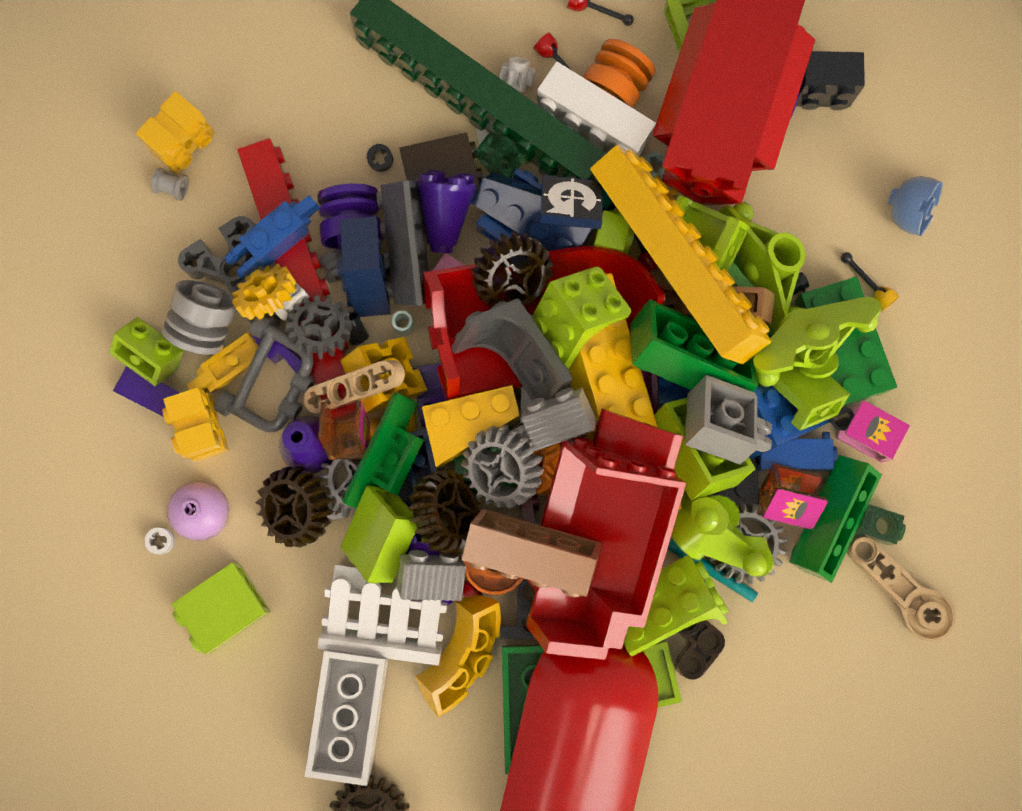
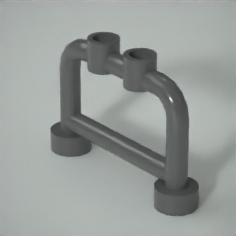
[214,314,315,432]

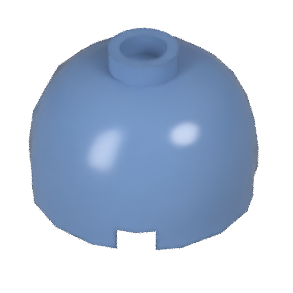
[888,176,943,236]

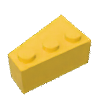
[422,385,519,470]

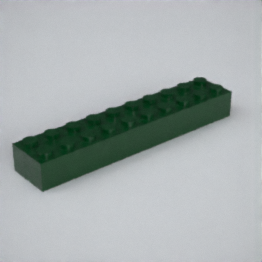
[349,0,606,181]

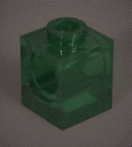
[473,131,526,178]
[855,505,906,545]

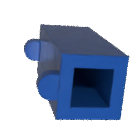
[758,432,838,471]

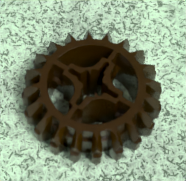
[471,231,554,308]
[255,466,334,548]
[408,470,482,554]
[329,774,410,811]

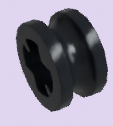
[366,144,394,172]

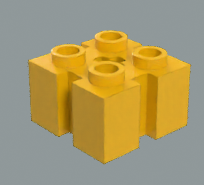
[135,91,214,174]
[341,337,427,414]
[162,387,229,462]

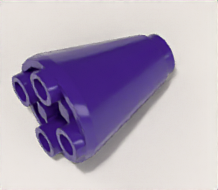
[417,170,476,253]

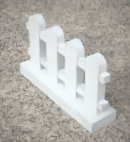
[318,576,447,666]

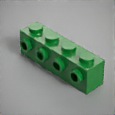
[789,455,882,583]

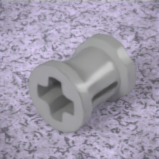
[151,168,189,201]

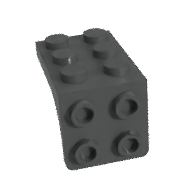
[451,298,573,401]

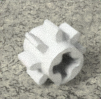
[499,57,536,92]

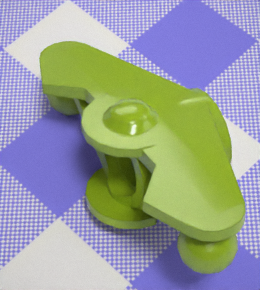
[719,202,806,332]
[753,297,881,387]
[671,474,774,577]

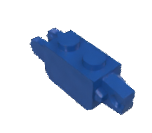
[225,195,319,278]

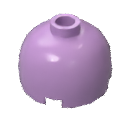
[167,481,229,540]

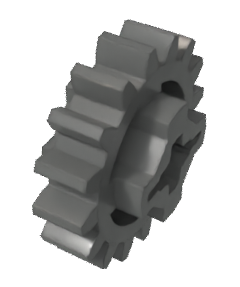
[286,296,352,359]

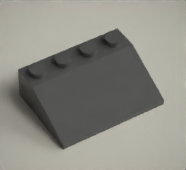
[377,180,429,306]

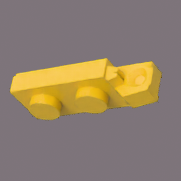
[186,332,259,394]

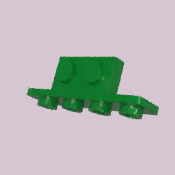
[342,392,424,508]

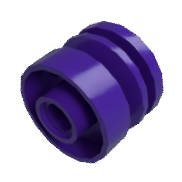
[317,183,383,249]

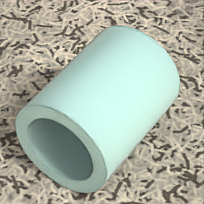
[392,310,414,336]

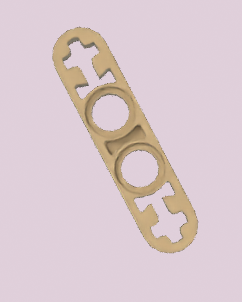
[304,360,405,413]

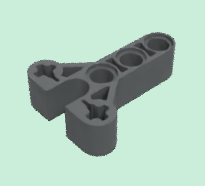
[178,216,280,329]

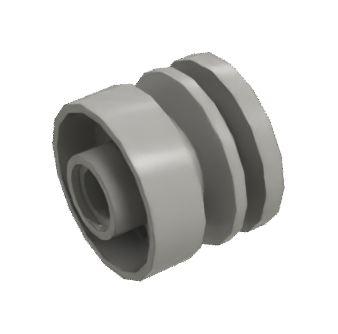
[162,280,236,355]

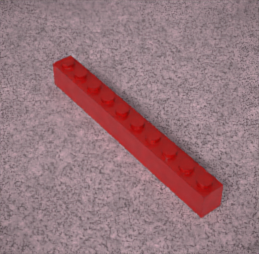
[237,138,361,424]

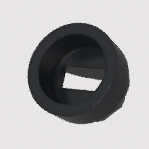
[830,406,854,431]

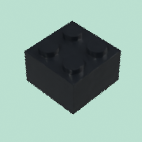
[796,51,865,110]

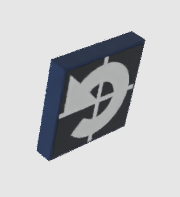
[540,175,602,229]

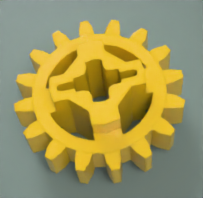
[232,264,297,320]

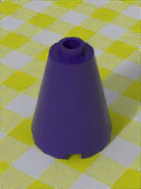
[279,415,338,473]

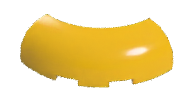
[415,595,501,717]

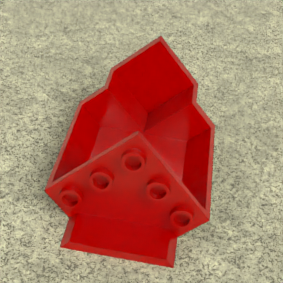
[652,0,816,205]
[526,408,686,660]

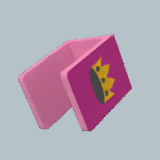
[837,401,910,463]

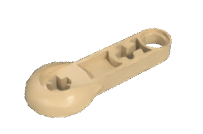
[848,537,956,642]

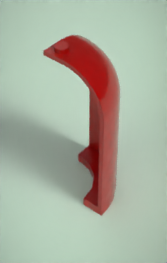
[423,246,665,401]
[500,644,658,811]

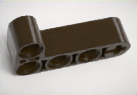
[675,620,725,680]

